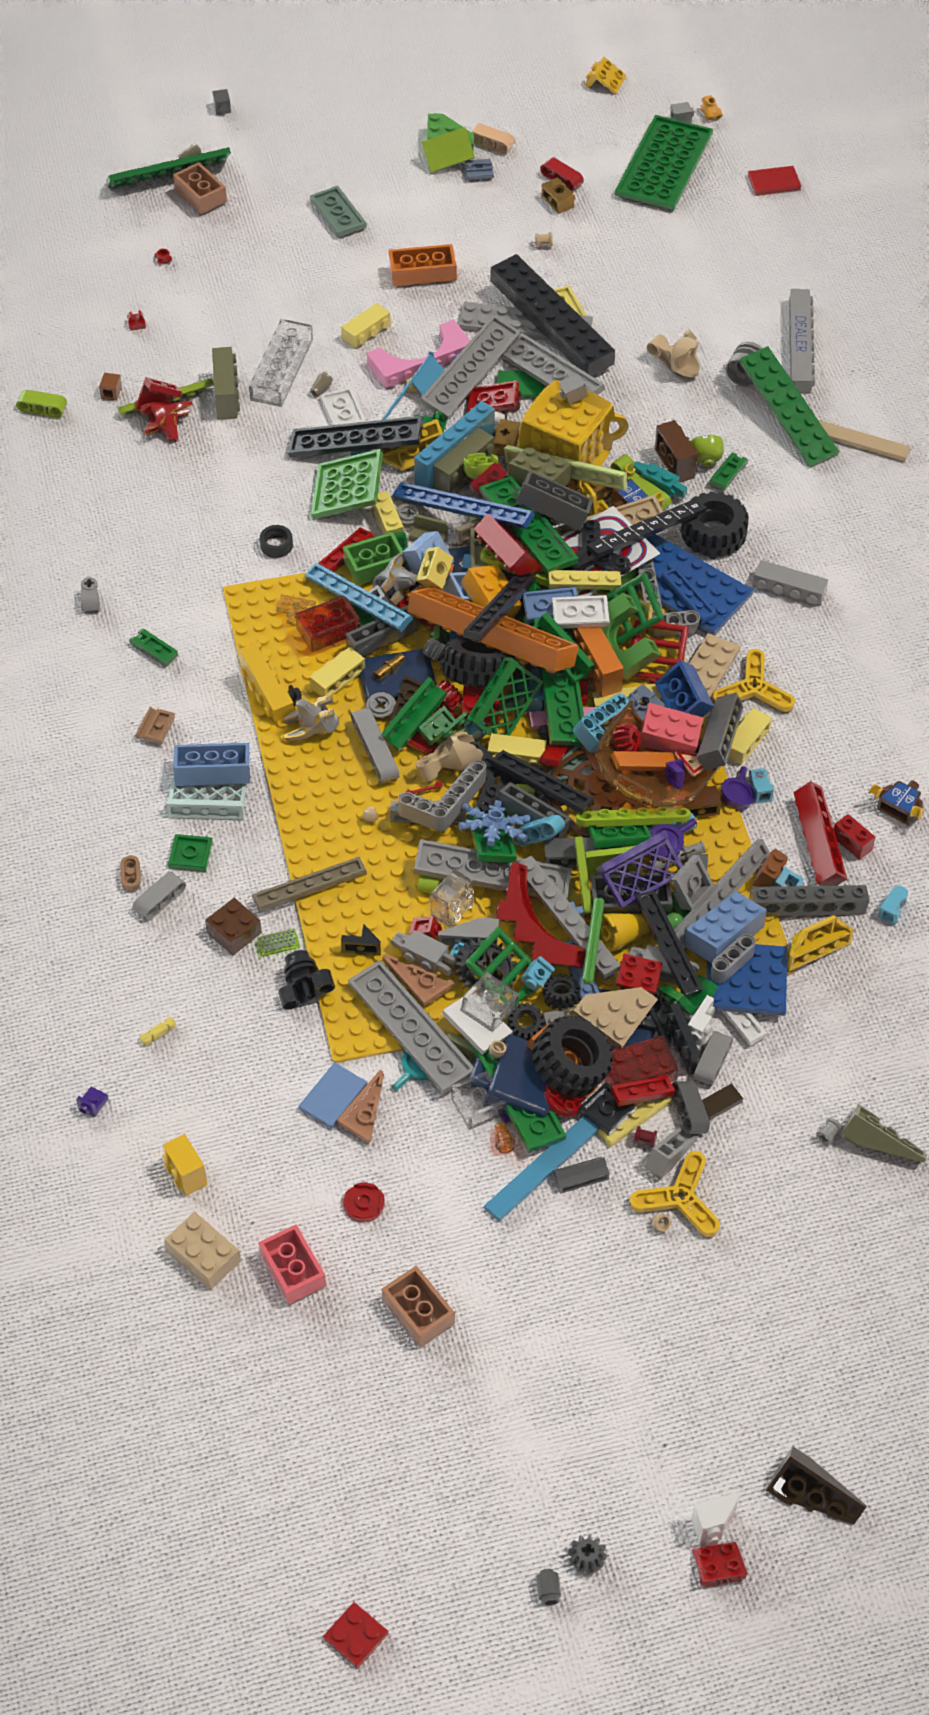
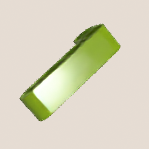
[610,454,672,511]

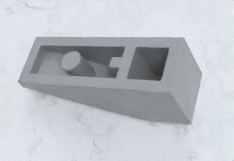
[438,917,499,947]
[644,1125,699,1178]

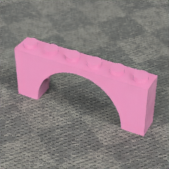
[366,319,471,389]

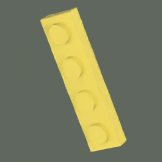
[548,570,621,590]

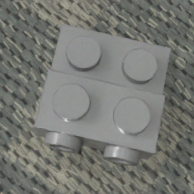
[671,855,714,910]

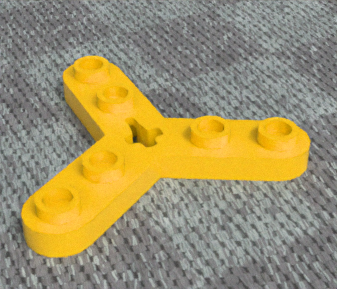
[713,649,795,712]
[630,1151,720,1237]

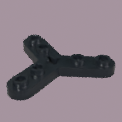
[561,520,631,575]
[470,742,544,813]

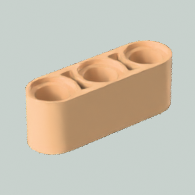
[471,123,515,154]

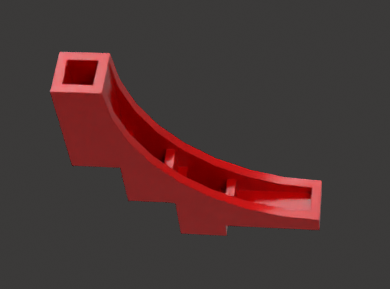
[496,862,586,969]

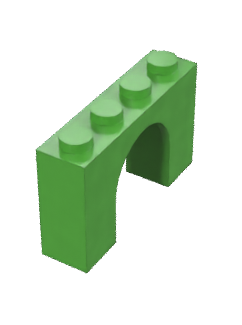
[601,593,661,680]

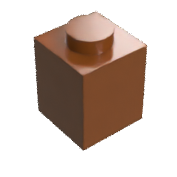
[99,372,122,401]

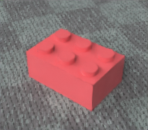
[640,703,703,753]
[258,1224,326,1305]

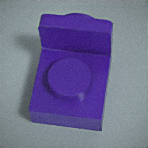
[665,759,685,789]
[76,1086,109,1117]

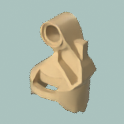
[646,334,700,377]
[416,731,483,782]

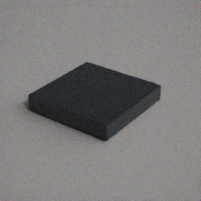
[579,1082,637,1136]

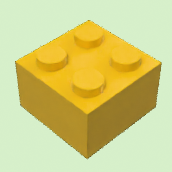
[162,1133,208,1196]

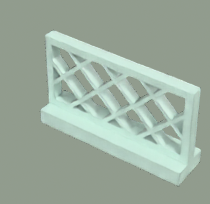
[167,778,247,820]

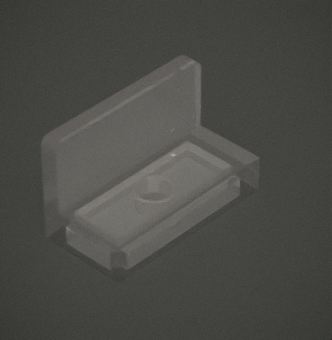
[448,515,469,546]

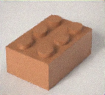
[173,162,227,214]
[382,1265,455,1348]

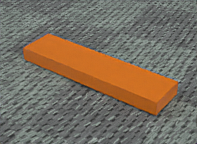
[610,751,678,771]

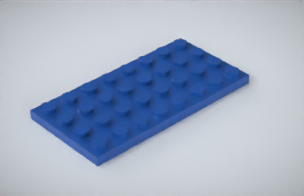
[634,534,754,635]

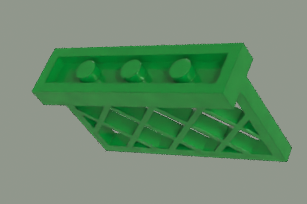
[466,657,543,736]

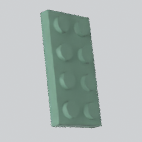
[310,186,367,238]

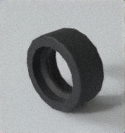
[260,525,293,558]

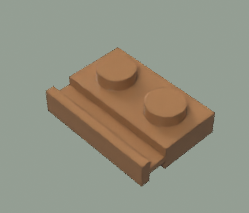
[136,707,175,745]

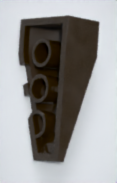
[766,1446,867,1524]

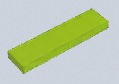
[574,836,592,917]

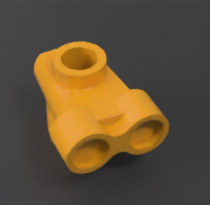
[701,95,723,121]

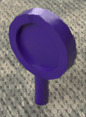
[719,766,755,810]
[650,818,697,859]

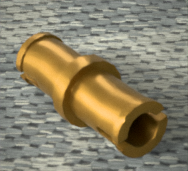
[372,653,406,682]

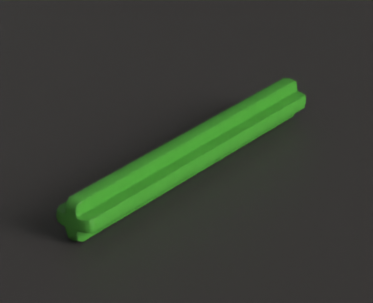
[582,898,604,985]

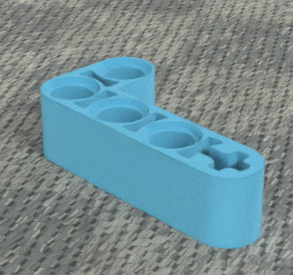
[573,693,629,754]

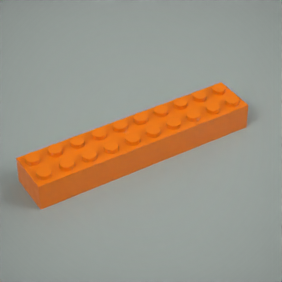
[407,587,579,673]

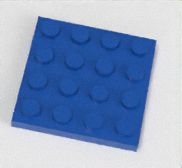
[707,944,787,1016]

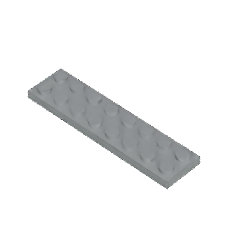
[459,302,593,340]
[420,314,521,420]
[501,333,605,395]
[413,839,572,899]
[348,960,474,1094]

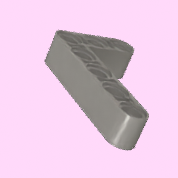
[636,559,700,637]
[398,760,486,831]

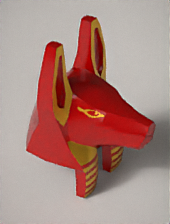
[140,401,193,442]

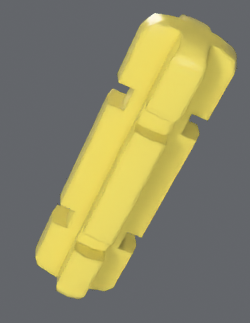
[140,1017,176,1046]

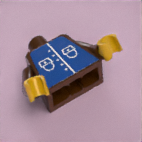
[610,464,665,507]
[868,780,924,825]

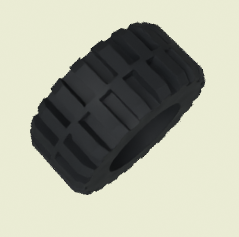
[681,491,749,558]
[442,637,514,688]
[532,1016,613,1097]

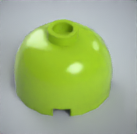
[691,435,724,466]
[464,453,498,481]

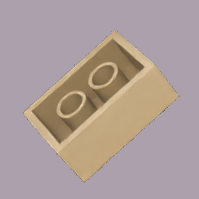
[164,1211,241,1290]

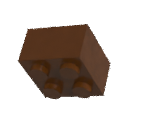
[205,897,262,956]

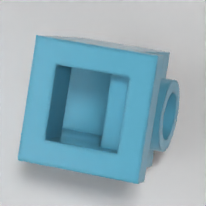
[771,867,804,887]
[520,956,555,992]

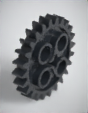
[453,937,517,1000]

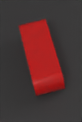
[540,157,584,191]

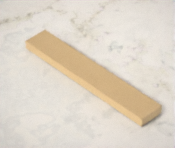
[819,420,911,462]

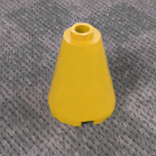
[600,913,650,952]

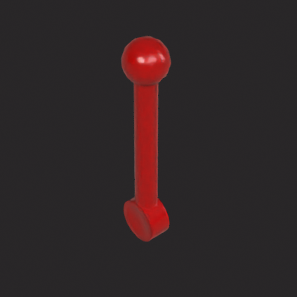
[406,781,443,794]

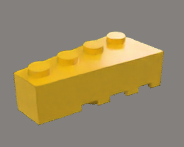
[239,641,294,722]

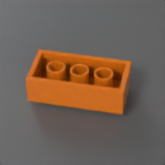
[388,244,457,286]
[571,627,624,698]

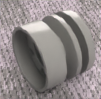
[725,341,762,387]

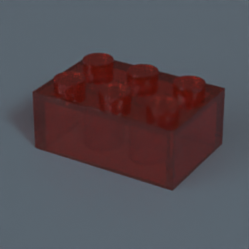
[295,595,360,652]
[609,1035,678,1085]

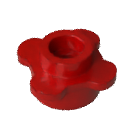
[154,249,172,264]

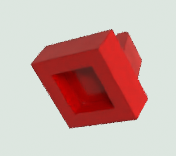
[127,310,146,331]

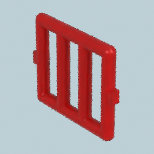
[631,619,689,683]

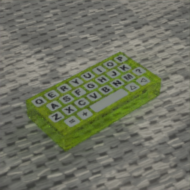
[257,928,300,957]

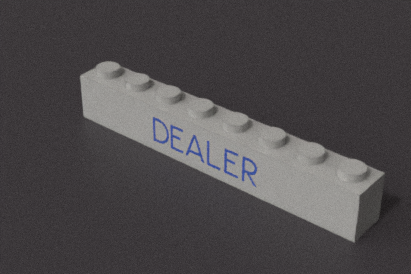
[789,288,815,393]

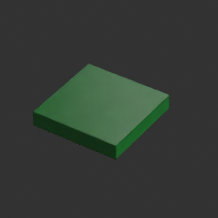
[168,834,213,872]

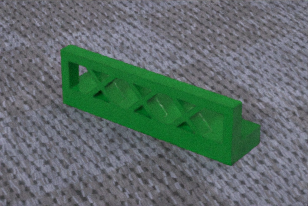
[532,612,594,684]
[381,677,447,752]

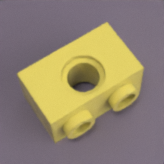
[416,547,453,589]

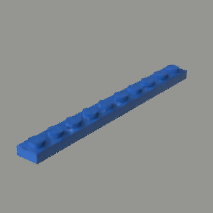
[392,482,535,529]

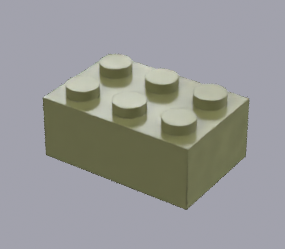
[508,447,572,486]

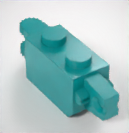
[634,461,688,499]

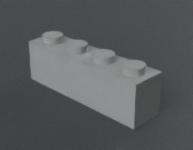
[753,560,829,606]

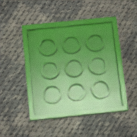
[311,449,383,519]

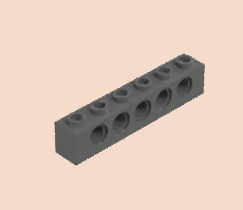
[749,885,870,916]

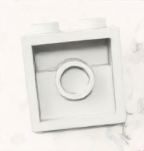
[688,995,715,1053]

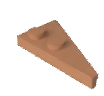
[382,954,455,1007]
[337,1069,384,1144]

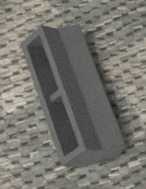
[553,1156,610,1194]

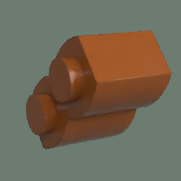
[752,849,788,887]

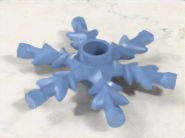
[458,800,530,846]

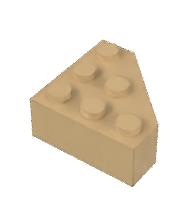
[571,987,658,1051]

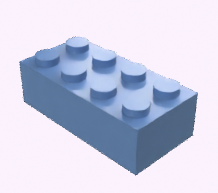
[173,742,250,786]
[684,891,767,963]

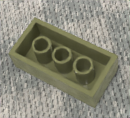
[212,347,240,420]
[434,428,495,494]

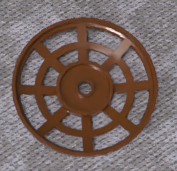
[549,748,662,838]

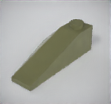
[842,1104,927,1163]

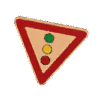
[675,751,704,776]

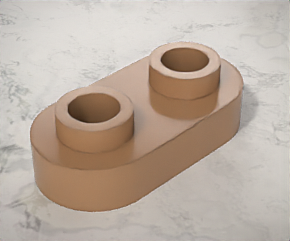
[120,855,141,891]

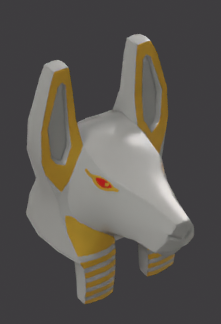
[373,552,417,606]
[283,695,339,740]

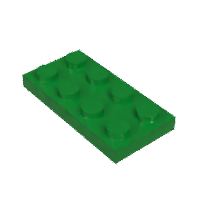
[467,812,517,863]

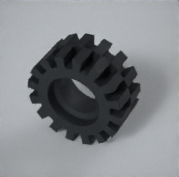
[543,974,580,1011]
[507,1002,545,1040]

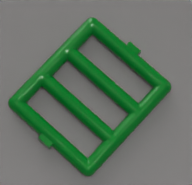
[606,573,664,645]
[465,927,533,1010]

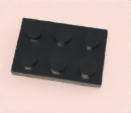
[666,1003,699,1075]

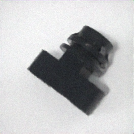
[278,950,335,1010]

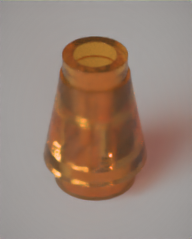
[494,1122,515,1154]

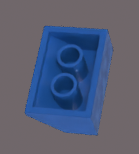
[655,660,715,717]

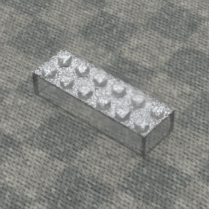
[249,319,313,407]

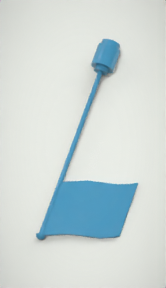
[350,351,445,456]

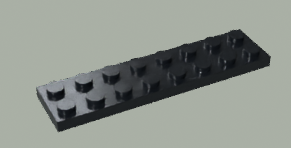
[287,416,424,458]

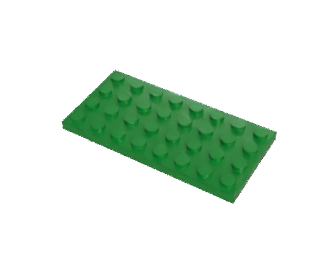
[615,115,713,210]

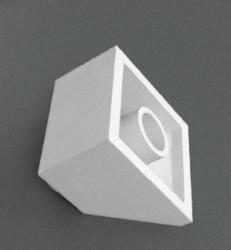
[691,1492,739,1546]

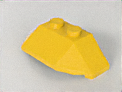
[376,419,443,471]
[787,916,854,971]

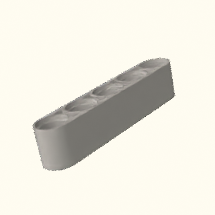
[350,707,400,783]

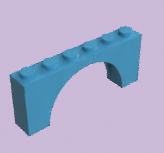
[414,401,495,489]

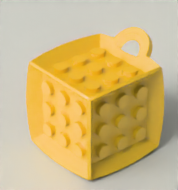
[518,380,629,492]

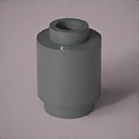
[536,1569,561,1606]

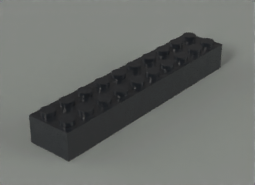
[490,254,615,376]

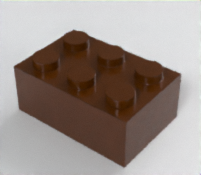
[654,420,699,483]

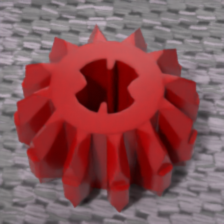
[437,680,463,712]
[613,723,642,752]

